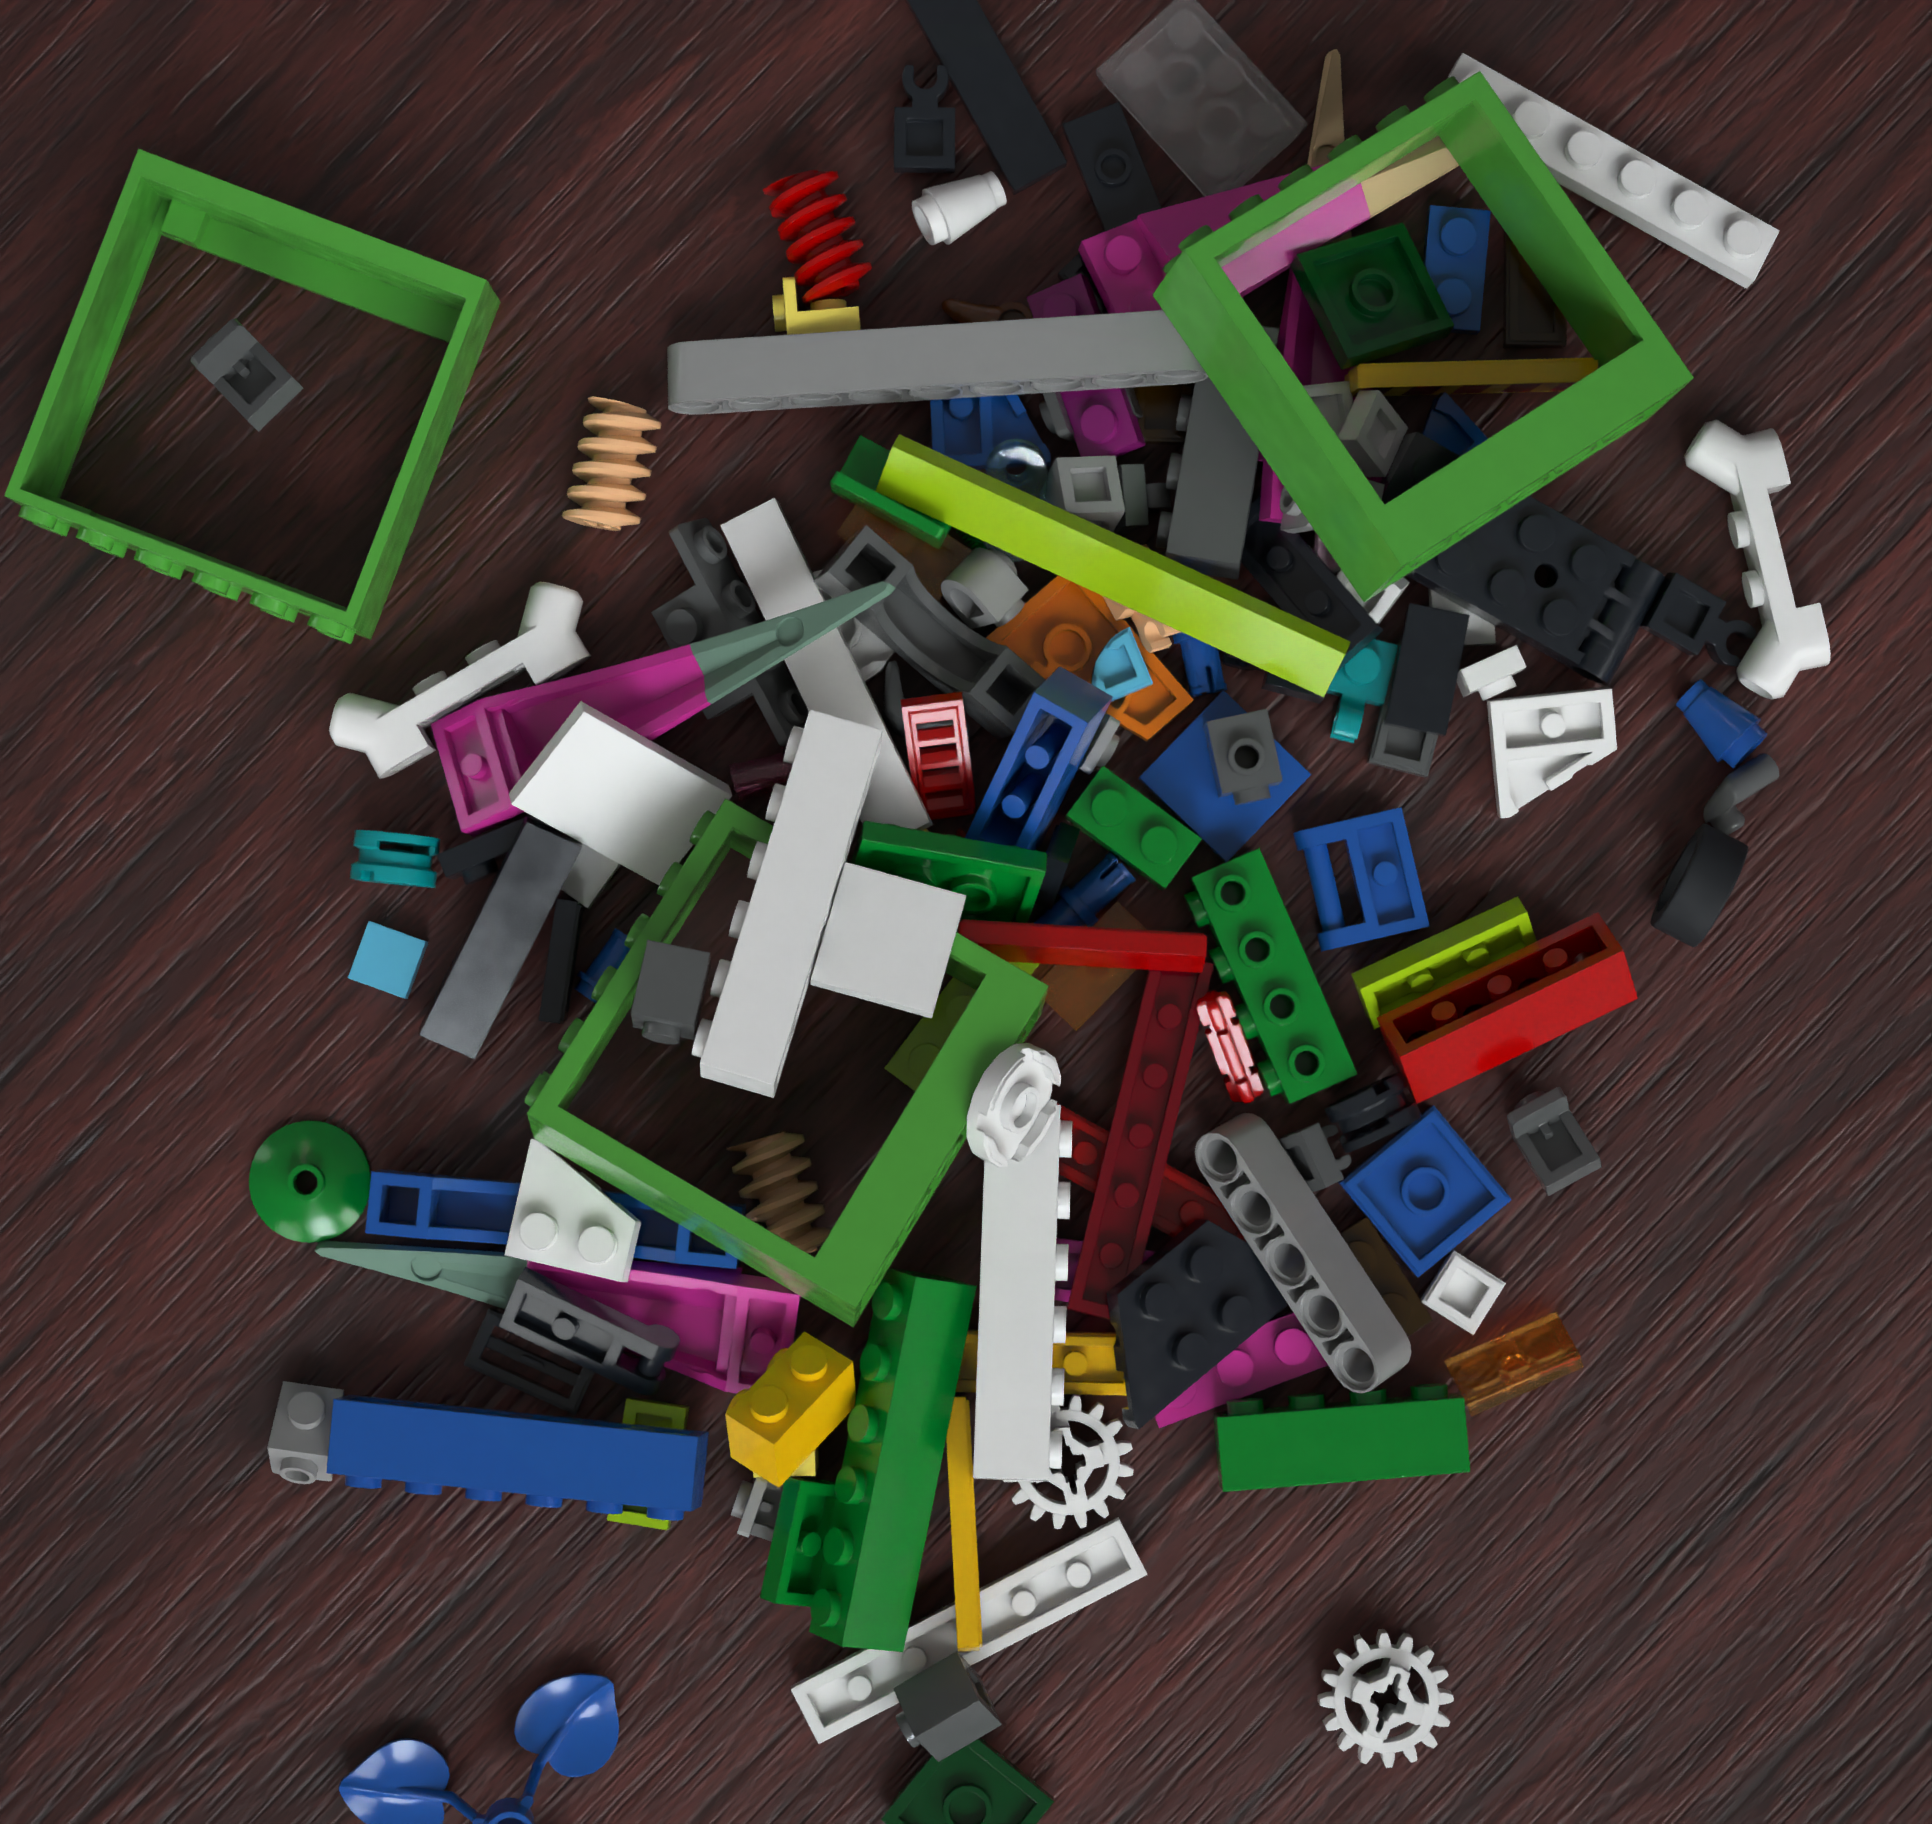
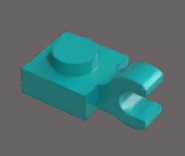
[1326,639,1398,743]

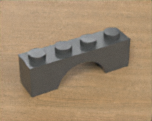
[813,525,1045,740]

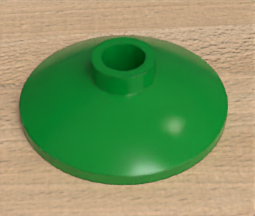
[249,1120,371,1243]

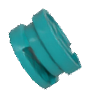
[350,830,441,888]

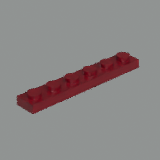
[1067,962,1214,1320]

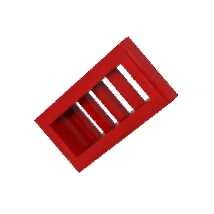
[901,691,977,820]

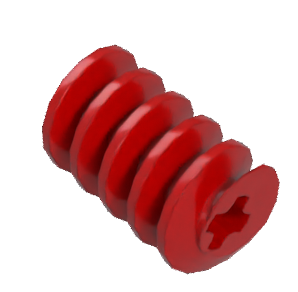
[763,170,872,307]

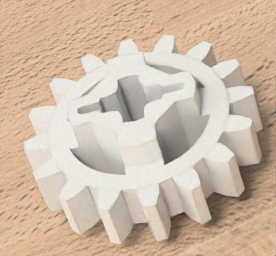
[1003,1394,1134,1529]
[1317,1629,1454,1768]

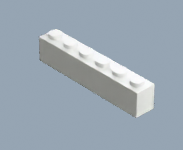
[692,709,882,1098]
[973,1105,1073,1481]

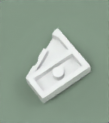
[1487,687,1617,818]
[504,1139,641,1282]

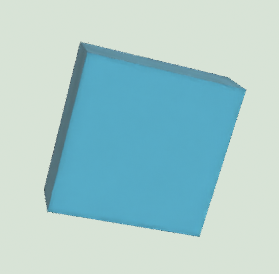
[348,921,428,999]

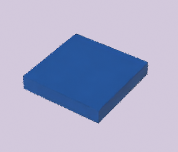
[1138,690,1311,863]
[1338,1105,1512,1278]

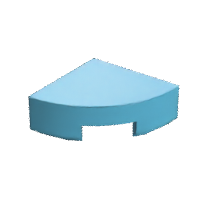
[1091,627,1153,702]

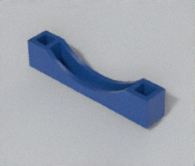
[365,1169,746,1269]

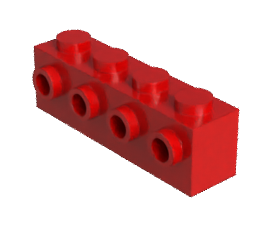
[1376,912,1638,1104]

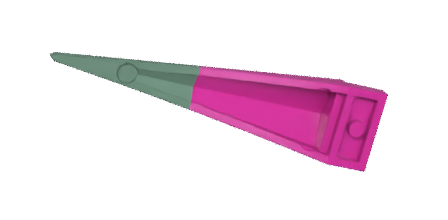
[431,581,896,837]
[315,1241,801,1393]

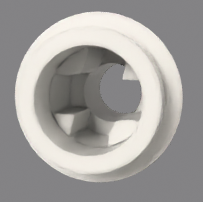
[912,171,1007,245]

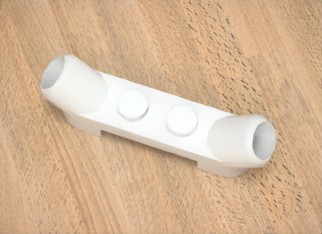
[1684,420,1831,699]
[329,581,591,779]

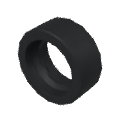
[1650,824,1748,947]

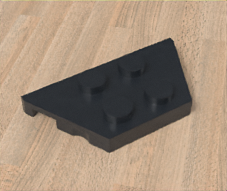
[1106,1219,1288,1429]

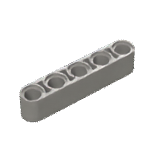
[1195,1113,1411,1393]

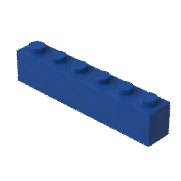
[326,1395,709,1521]

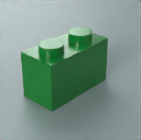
[1065,766,1202,891]

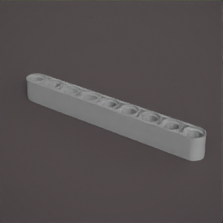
[667,310,1208,415]

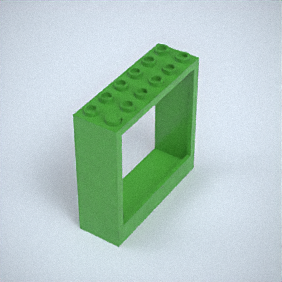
[1153,71,1694,602]
[4,149,500,644]
[525,798,1049,1327]

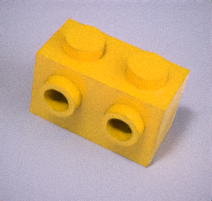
[725,1331,856,1488]

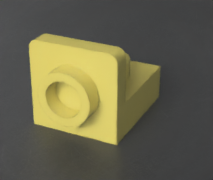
[772,276,861,335]

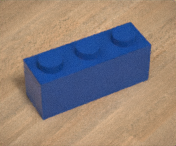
[965,667,1113,850]

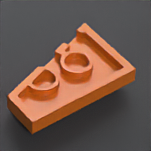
[986,575,1194,741]

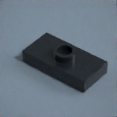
[1062,102,1162,232]

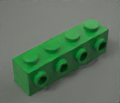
[1184,848,1357,1104]
[1213,1383,1470,1492]

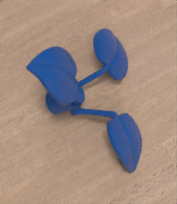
[339,1673,619,1824]

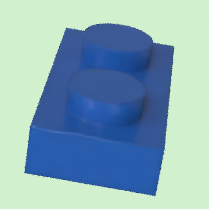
[1423,205,1491,335]

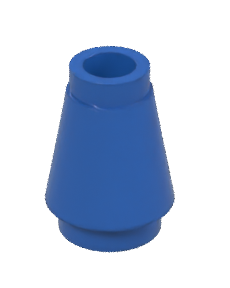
[1676,679,1768,769]

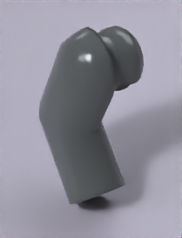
[1703,753,1779,835]

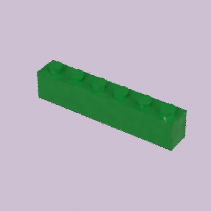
[809,1268,977,1652]

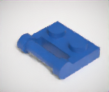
[1293,807,1429,952]

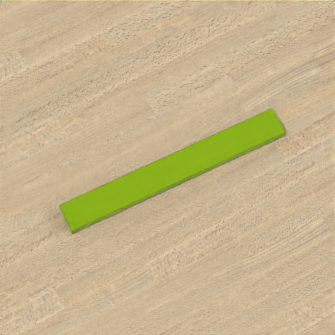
[875,434,1350,697]

